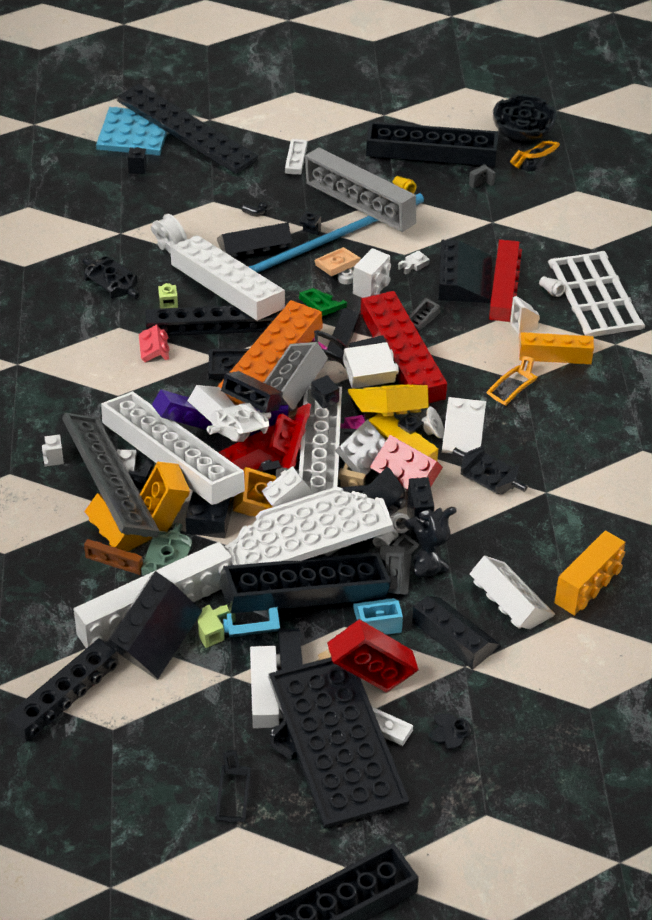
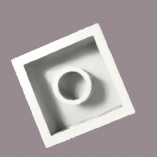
[353,248,391,298]

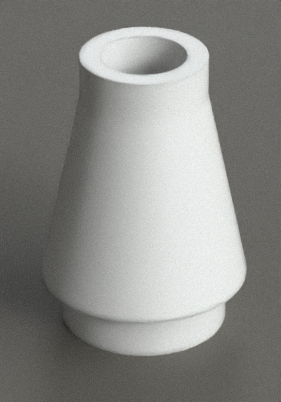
[539,276,565,297]

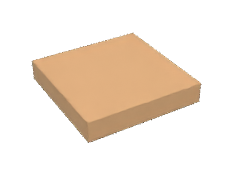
[314,247,361,276]

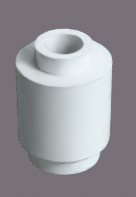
[390,512,410,533]

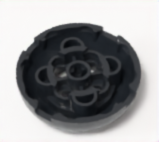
[493,95,557,142]

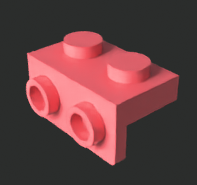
[139,325,170,363]

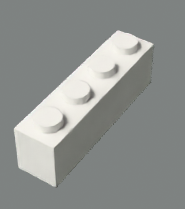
[250,646,283,728]

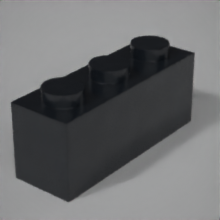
[221,371,283,413]

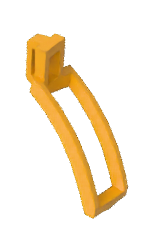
[510,141,560,168]
[487,356,537,406]

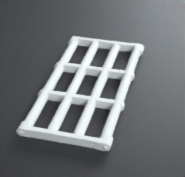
[548,251,645,337]

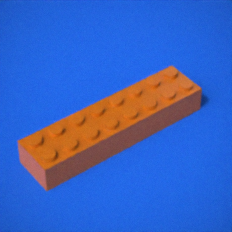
[217,300,323,405]

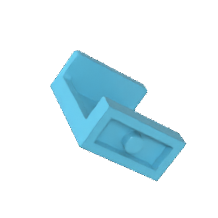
[223,607,280,637]

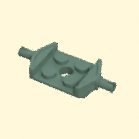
[141,523,193,576]

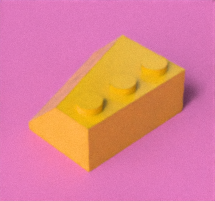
[348,384,429,416]

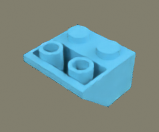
[353,598,403,635]

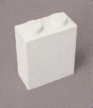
[343,342,399,388]

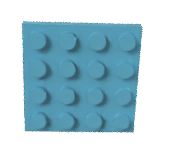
[96,107,167,155]

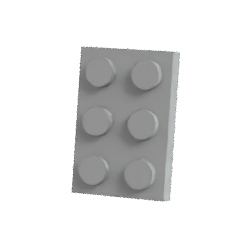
[335,419,386,474]

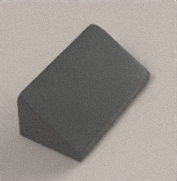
[385,552,411,595]

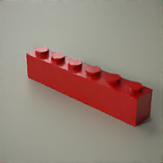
[489,240,522,322]

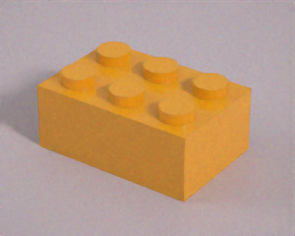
[140,462,190,532]

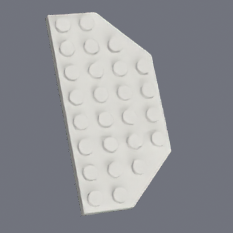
[229,487,394,565]

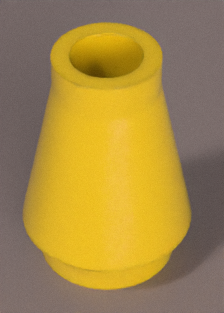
[393,176,416,193]

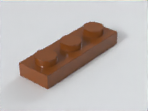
[84,539,143,575]

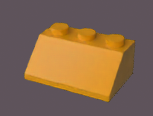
[84,493,152,551]

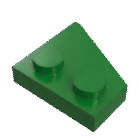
[299,288,347,316]

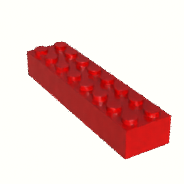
[360,291,447,403]

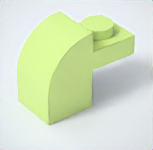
[198,605,236,648]

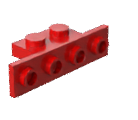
[269,403,311,468]

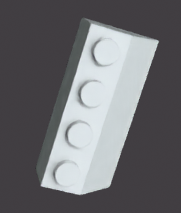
[470,555,555,629]

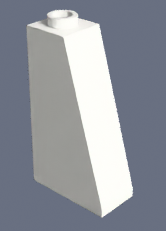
[187,385,250,442]

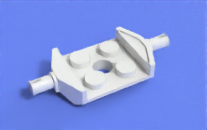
[207,403,271,442]

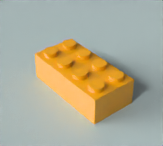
[554,530,625,615]

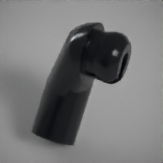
[242,202,268,216]

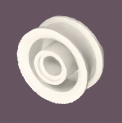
[151,214,187,254]

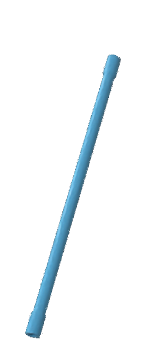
[248,193,424,273]

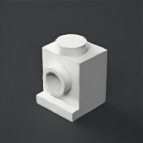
[42,435,64,467]

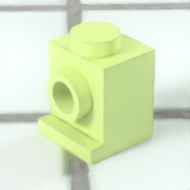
[158,283,178,309]

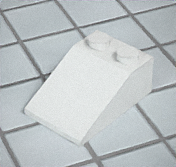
[442,397,486,454]

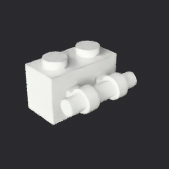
[262,466,313,507]

